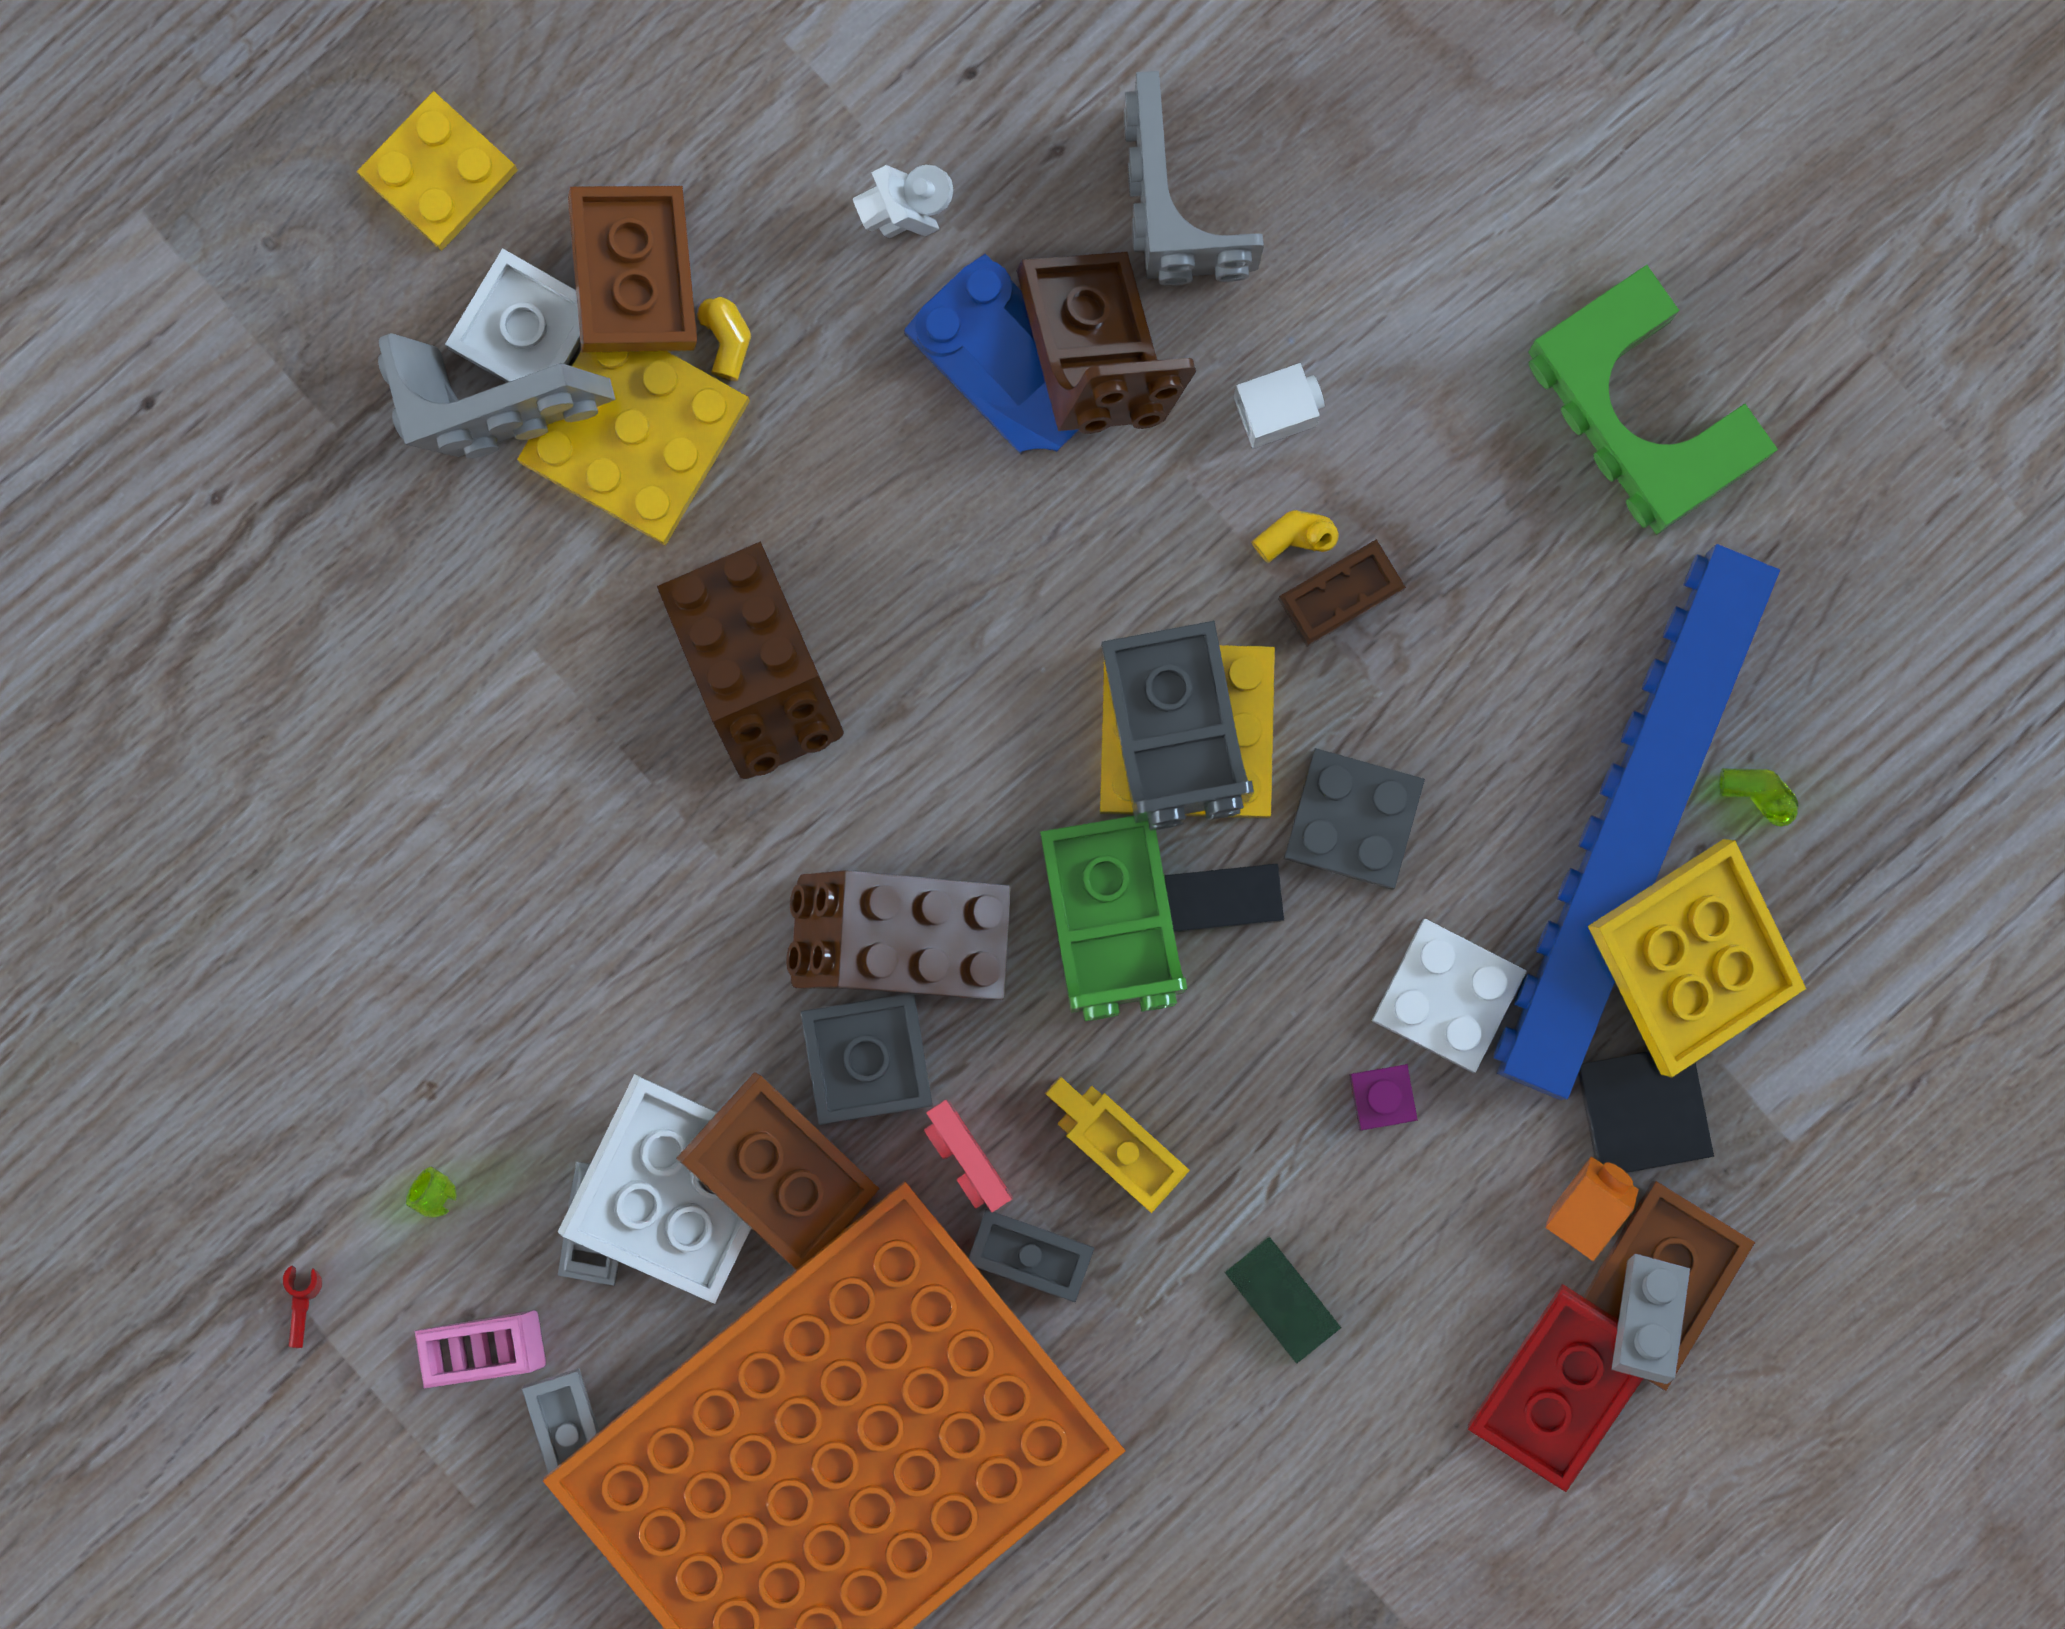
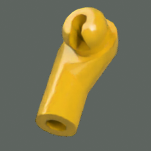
[697,297,751,381]
[1251,510,1339,563]

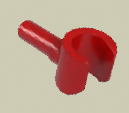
[283,1265,322,1348]

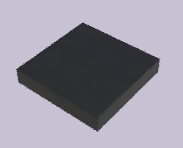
[1578,1051,1714,1173]

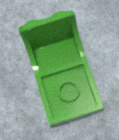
[1040,816,1187,1021]

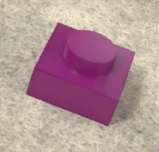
[1349,1064,1418,1131]

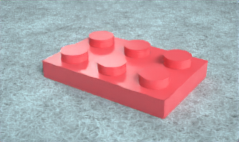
[924,1100,1013,1213]

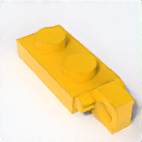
[1045,1077,1190,1213]

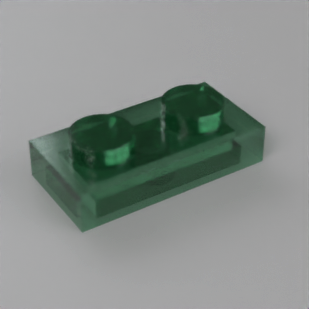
[1224,1236,1342,1364]

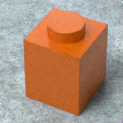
[1545,1156,1639,1261]

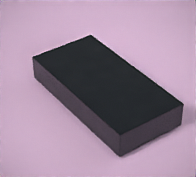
[1164,863,1284,932]

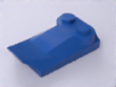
[904,254,1079,454]

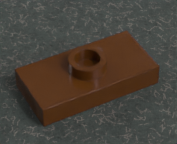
[1278,539,1406,647]

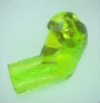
[1719,768,1798,827]

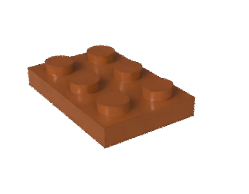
[568,186,697,353]
[676,1072,880,1270]
[1583,1181,1755,1391]

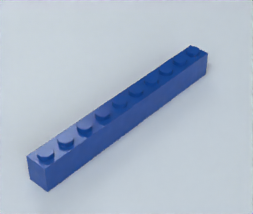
[1493,544,1780,1100]

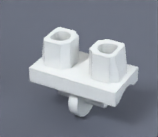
[853,165,954,238]

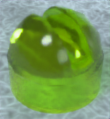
[406,1167,457,1218]

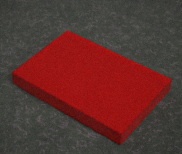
[1468,1284,1644,1492]

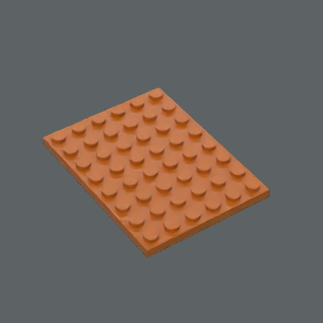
[543,1181,1126,1629]

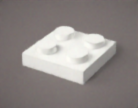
[445,248,581,383]
[1371,919,1527,1073]

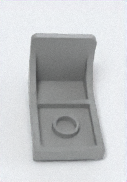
[1124,71,1264,286]
[378,333,616,458]

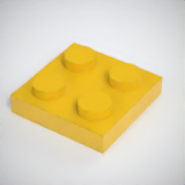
[357,91,518,251]

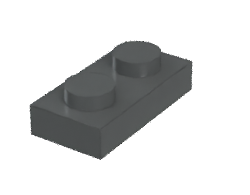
[969,1209,1094,1302]

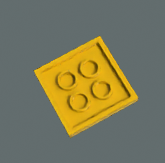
[517,351,750,546]
[1100,645,1275,818]
[1588,839,1806,1077]

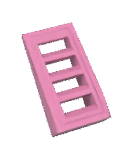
[415,1310,546,1388]

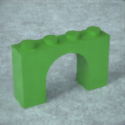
[1528,265,1778,535]

